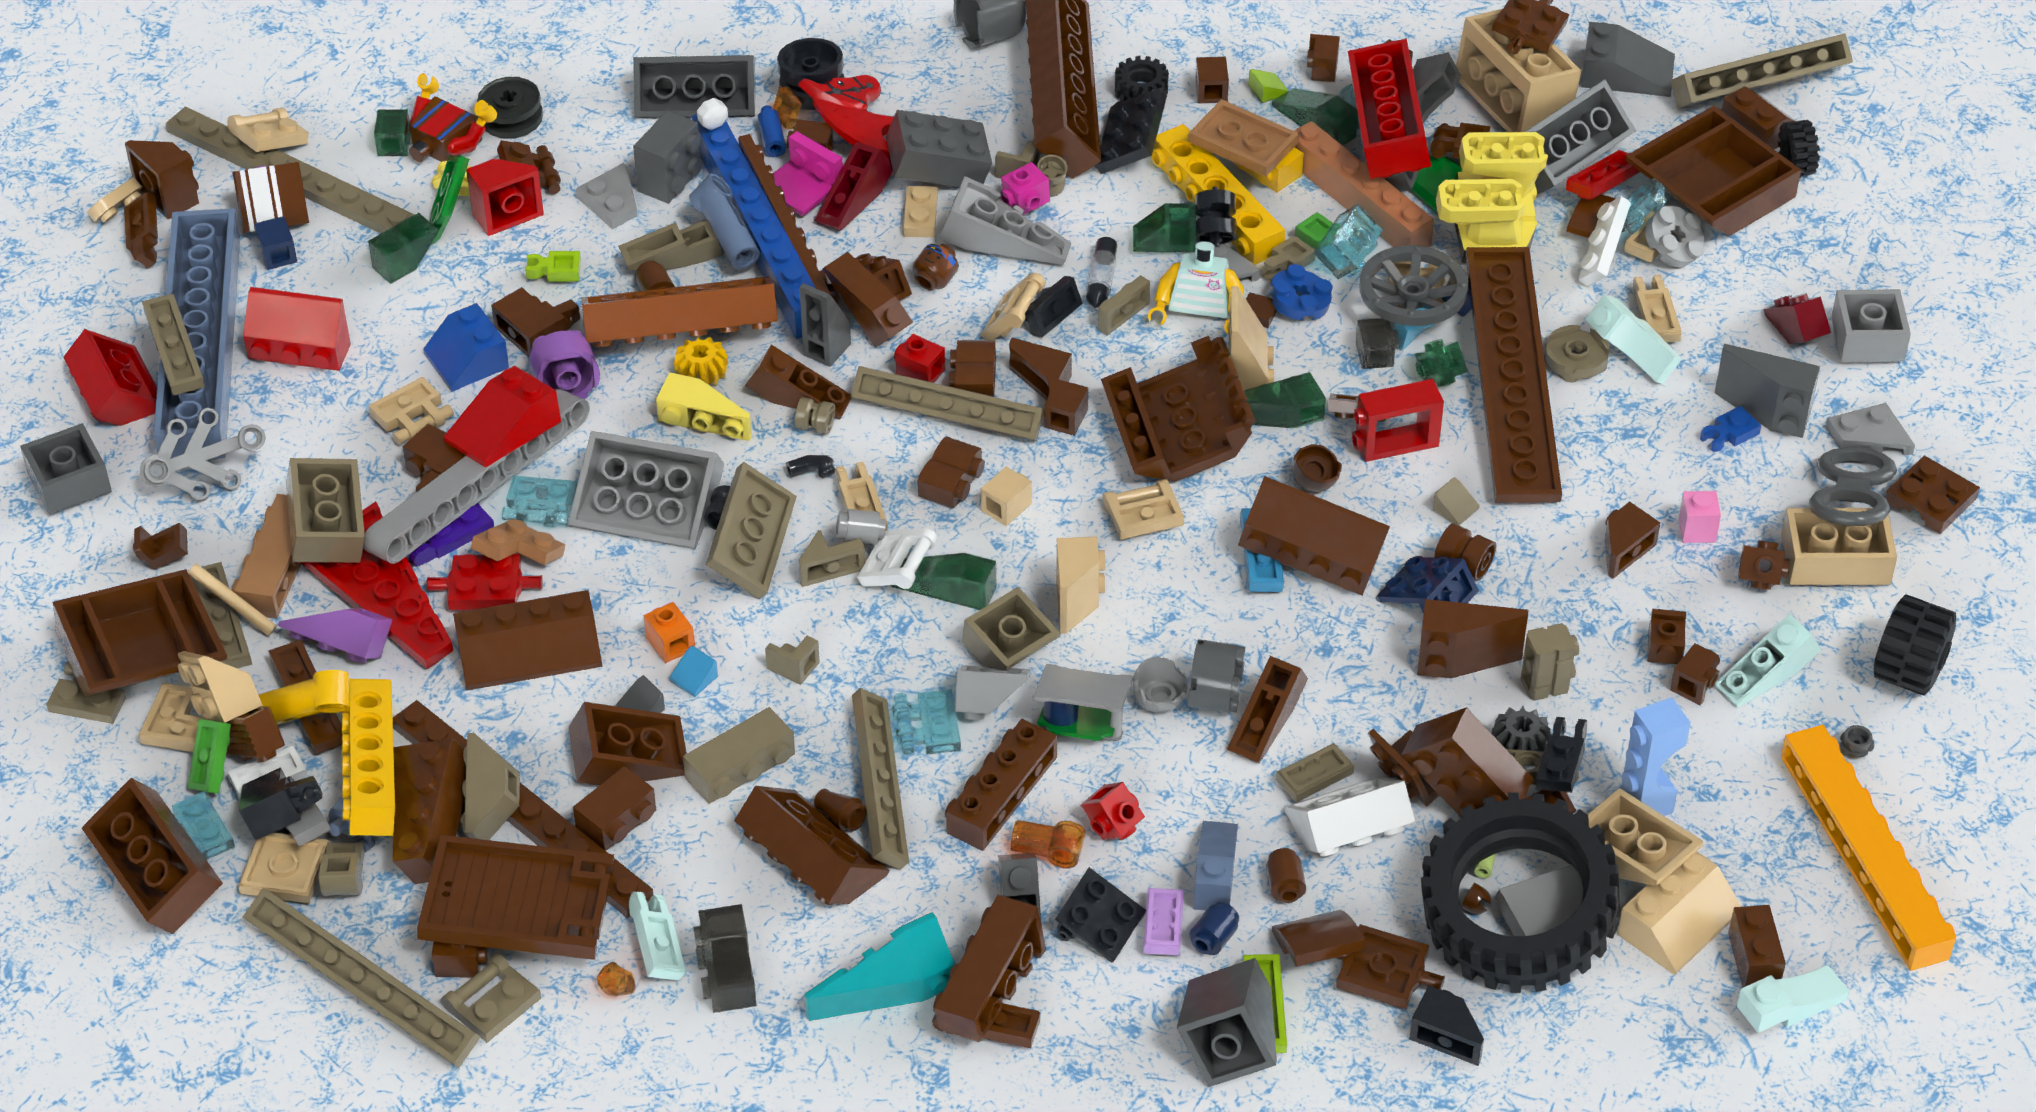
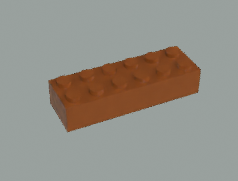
[581,276,778,347]

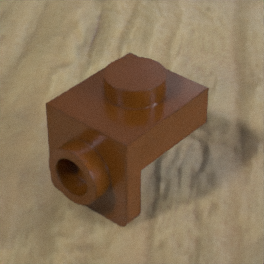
[133,522,188,570]

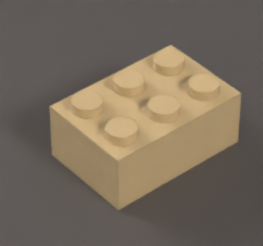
[1781,508,1897,585]

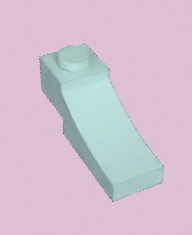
[1585,295,1682,384]
[1737,965,1849,1033]

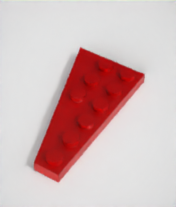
[300,501,453,669]

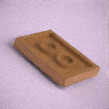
[1188,99,1299,176]

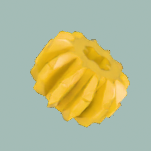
[674,336,729,386]

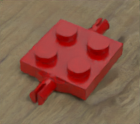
[427,554,543,610]

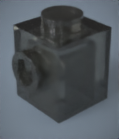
[1355,318,1399,369]

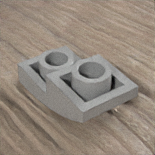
[286,803,331,847]

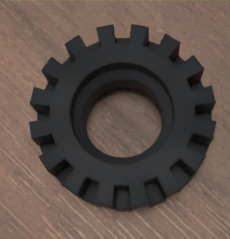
[1115,56,1169,101]
[1778,120,1820,176]

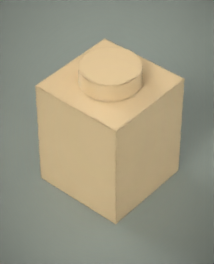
[981,466,1032,526]

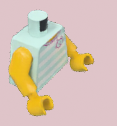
[1148,242,1244,334]

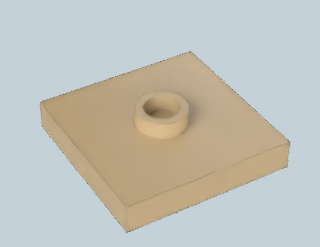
[238,832,329,904]

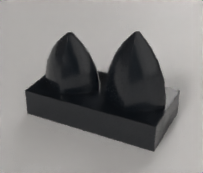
[1025,276,1083,337]

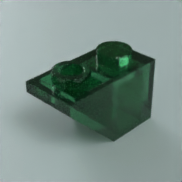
[1133,203,1196,252]
[368,213,438,284]

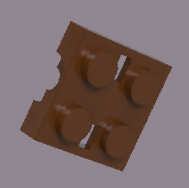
[1886,455,1980,534]

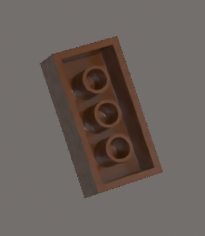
[81,778,223,934]

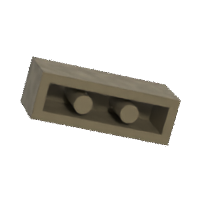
[683,707,795,804]

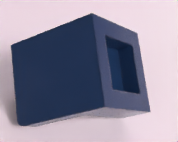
[254,216,297,270]

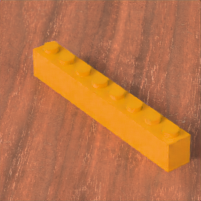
[1781,724,1956,971]

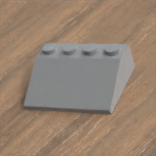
[568,431,724,549]

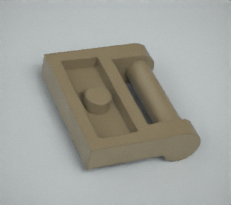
[441,953,541,1043]

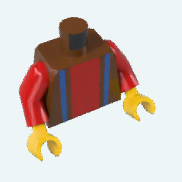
[409,73,497,162]

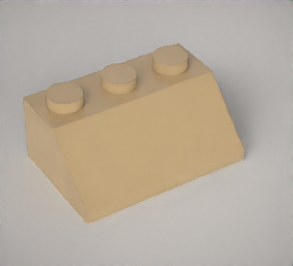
[1617,851,1742,975]

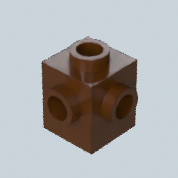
[1738,540,1790,590]

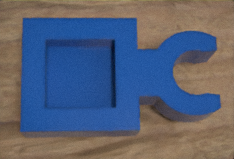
[1700,406,1761,452]

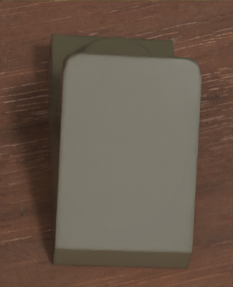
[799,530,865,587]

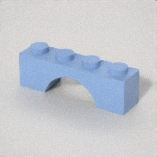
[1621,697,1691,816]

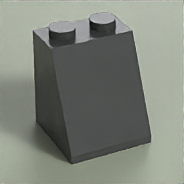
[1176,958,1277,1087]

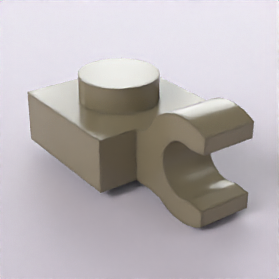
[1262,235,1316,283]

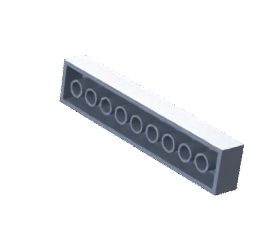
[153,208,241,459]

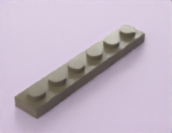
[851,366,1044,442]
[852,688,909,870]

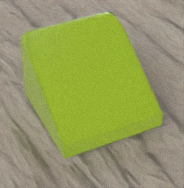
[1248,69,1289,103]

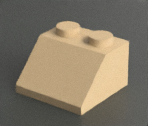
[1056,537,1106,634]

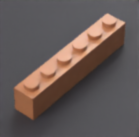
[1294,121,1434,247]

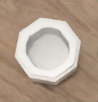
[697,98,728,130]

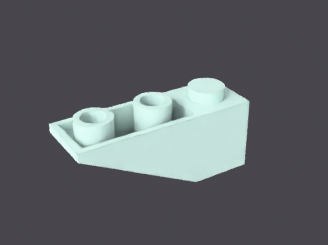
[1715,614,1822,707]

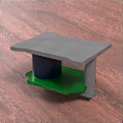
[1033,664,1133,741]

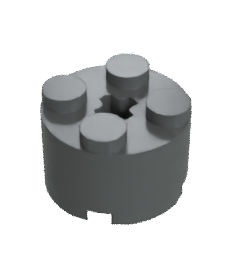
[1188,639,1245,713]

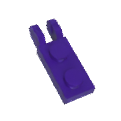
[409,503,494,566]

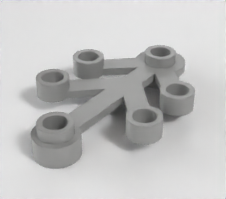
[140,408,266,501]

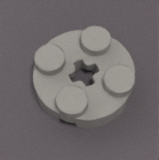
[1645,206,1705,267]

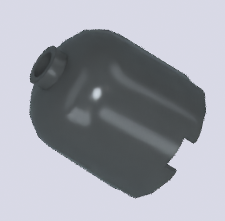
[953,0,1027,48]

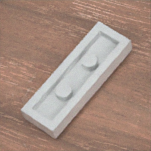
[1578,196,1631,287]

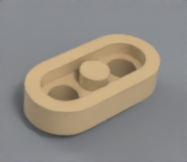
[87,177,142,223]

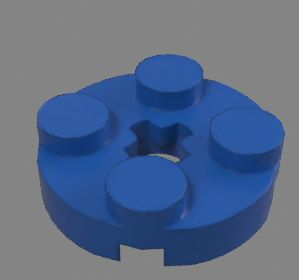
[1268,264,1333,320]

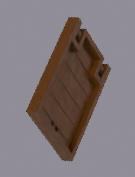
[417,835,614,960]

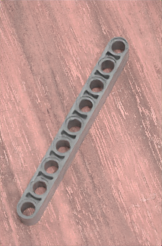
[363,389,590,564]

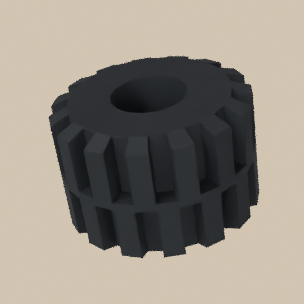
[1874,594,1956,696]

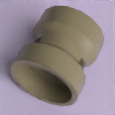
[1037,154,1067,197]
[795,397,835,434]

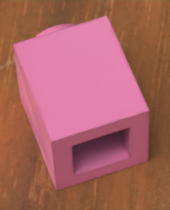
[1678,491,1721,543]

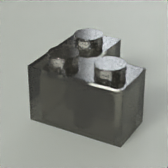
[693,904,757,1013]

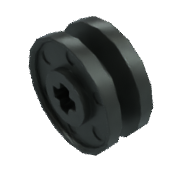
[477,77,543,138]

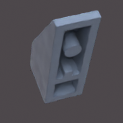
[1193,821,1238,911]

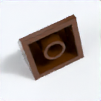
[1721,86,1795,150]
[125,140,199,220]

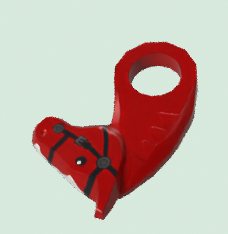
[798,75,894,161]

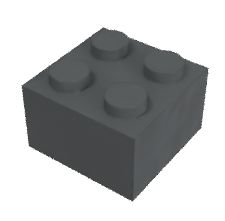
[633,110,703,204]
[20,423,112,515]

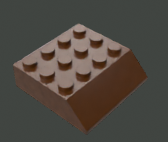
[1625,105,1801,236]
[52,569,227,697]

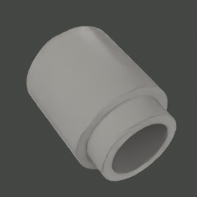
[836,509,886,545]

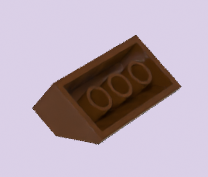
[1238,476,1390,596]
[453,590,602,691]
[734,786,890,905]

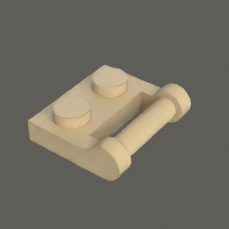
[227,108,309,152]
[980,273,1046,340]
[1102,479,1184,540]

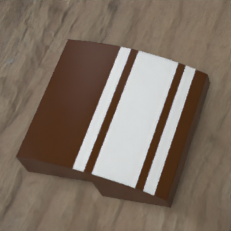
[232,162,309,233]

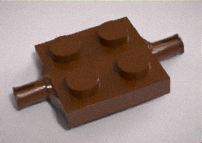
[1492,0,1570,54]
[1334,924,1445,1009]

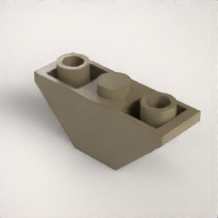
[461,733,520,840]

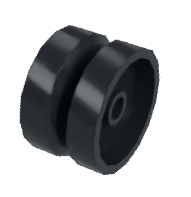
[777,38,845,110]

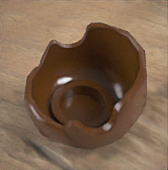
[1292,444,1342,493]

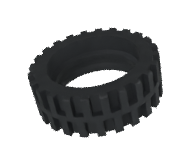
[1421,792,1620,993]

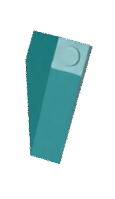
[804,912,955,1021]

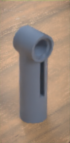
[689,173,760,270]

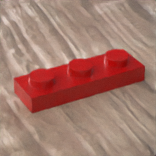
[1566,150,1640,200]

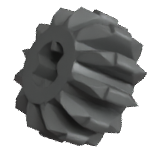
[1491,706,1552,752]

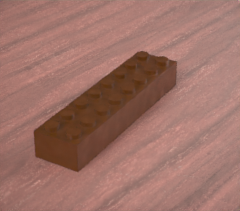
[1025,0,1101,179]

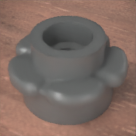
[1840,725,1874,757]

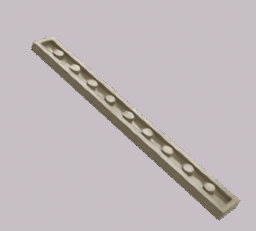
[166,106,421,244]

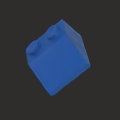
[423,303,509,392]

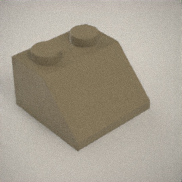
[962,587,1061,671]

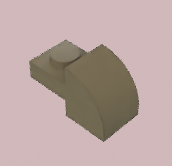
[319,842,365,896]

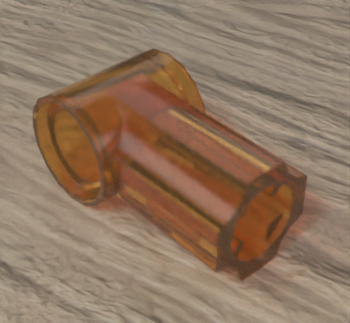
[1011,820,1086,869]

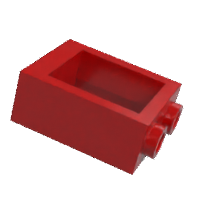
[1352,379,1444,462]

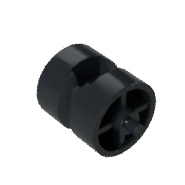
[1195,186,1237,247]

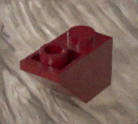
[1763,293,1831,344]

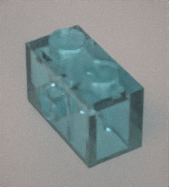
[1314,204,1383,279]

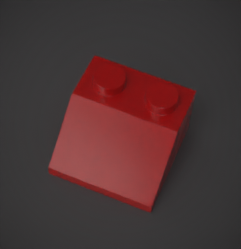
[466,159,544,236]

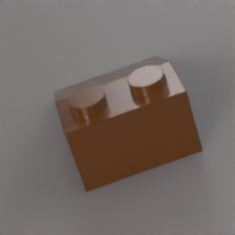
[1417,599,1529,678]
[568,702,687,786]

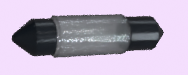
[1086,237,1118,308]

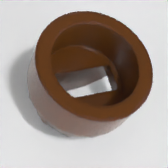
[1461,882,1491,915]

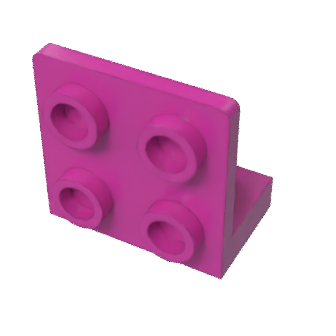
[774,131,843,216]

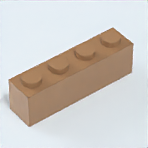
[232,494,301,619]

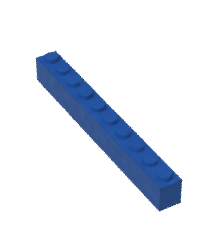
[691,115,815,339]

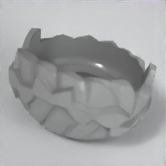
[1133,656,1188,713]

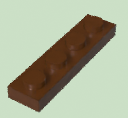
[268,639,342,754]

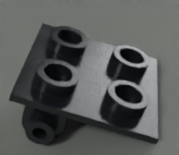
[1055,867,1146,963]

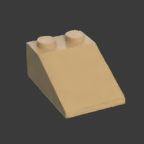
[1228,286,1274,401]
[1588,788,1703,886]

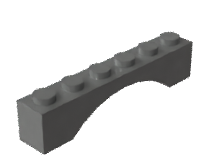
[1384,52,1461,192]

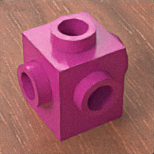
[1000,162,1050,215]

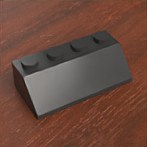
[633,55,756,118]
[1525,80,1636,195]

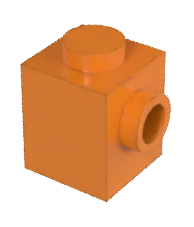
[643,602,695,664]

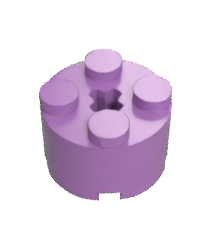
[529,330,600,399]

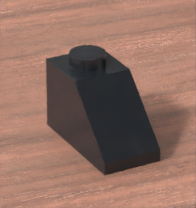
[1409,985,1484,1066]

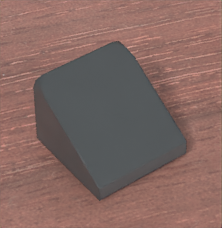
[616,675,665,713]

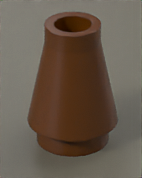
[814,788,867,831]

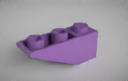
[278,609,392,663]

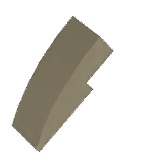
[618,219,723,271]

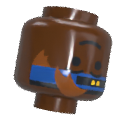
[912,244,959,290]

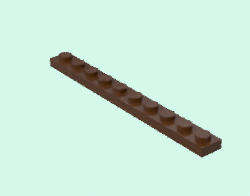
[393,700,654,918]

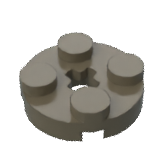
[1545,325,1609,383]

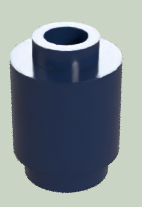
[1189,902,1239,955]

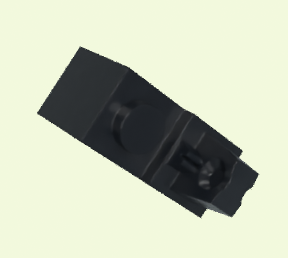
[239,767,323,840]

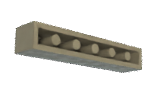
[1670,33,1853,109]

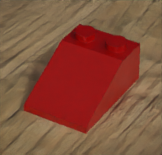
[443,365,562,468]

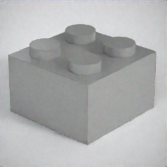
[1831,289,1911,362]

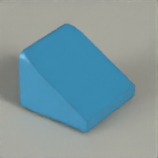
[669,646,718,697]

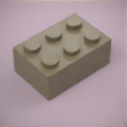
[286,458,365,563]

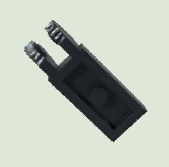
[1536,717,1587,793]

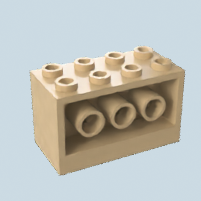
[1456,9,1581,132]

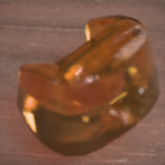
[597,962,636,997]

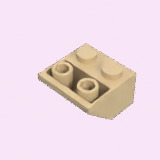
[178,651,262,723]

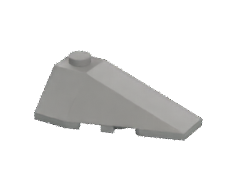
[939,176,1071,265]

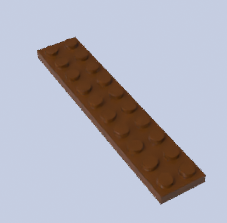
[1465,247,1562,503]

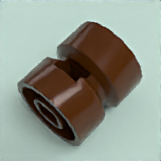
[1434,523,1497,581]

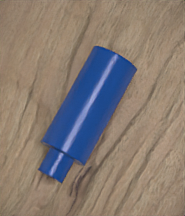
[758,105,786,157]

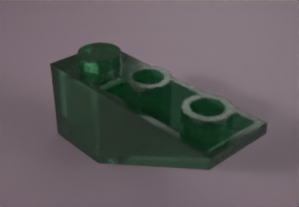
[1244,372,1326,429]

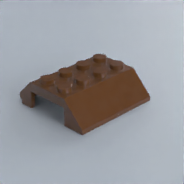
[1101,336,1256,482]

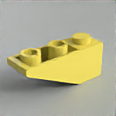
[656,372,752,441]

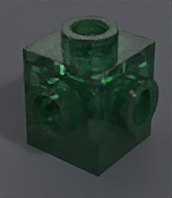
[1415,339,1468,387]

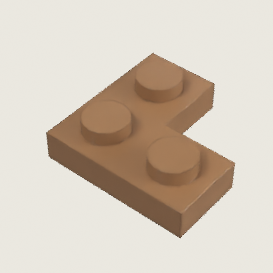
[471,519,566,565]

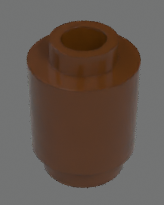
[636,261,675,291]
[1266,848,1306,903]

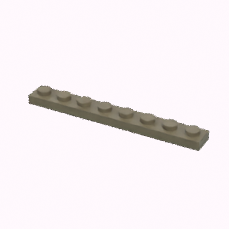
[243,887,481,1068]

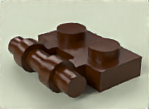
[1430,122,1491,159]
[497,140,561,194]

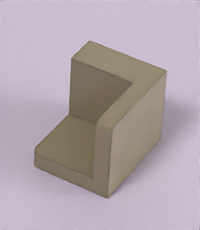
[995,141,1040,178]
[765,635,820,685]

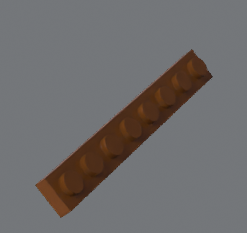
[738,134,839,306]

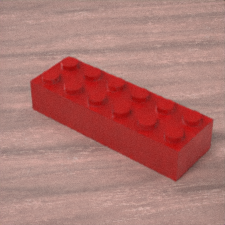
[1348,38,1431,179]

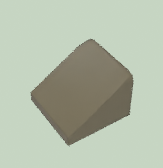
[1433,477,1480,525]

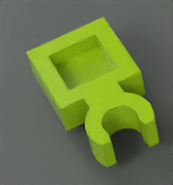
[525,251,581,282]

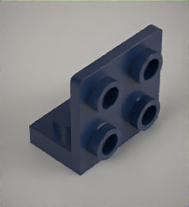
[1377,556,1479,613]

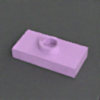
[1144,888,1184,956]

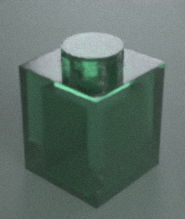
[374,109,411,156]

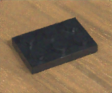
[1095,87,1167,174]

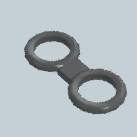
[1809,447,1897,526]

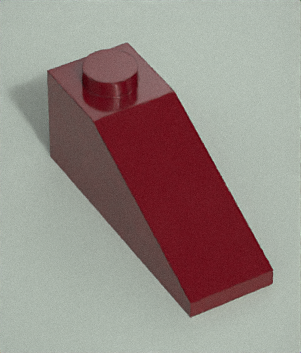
[814,142,893,231]

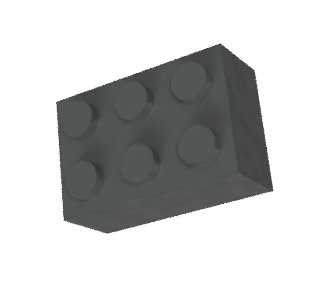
[886,110,992,187]

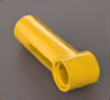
[258,670,350,725]

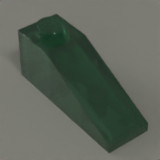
[1272,88,1358,146]
[890,553,997,610]

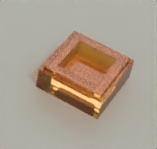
[773,87,801,129]

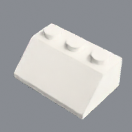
[1284,776,1415,856]

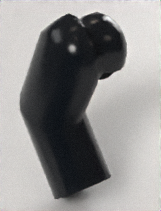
[786,455,836,478]

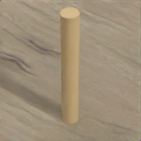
[188,563,277,636]

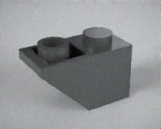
[998,853,1042,926]

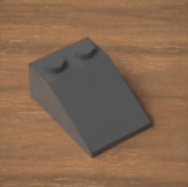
[1581,22,1675,97]
[1715,343,1820,438]

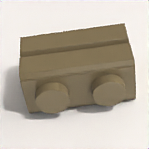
[1520,623,1579,701]

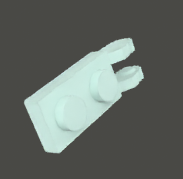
[628,891,686,981]

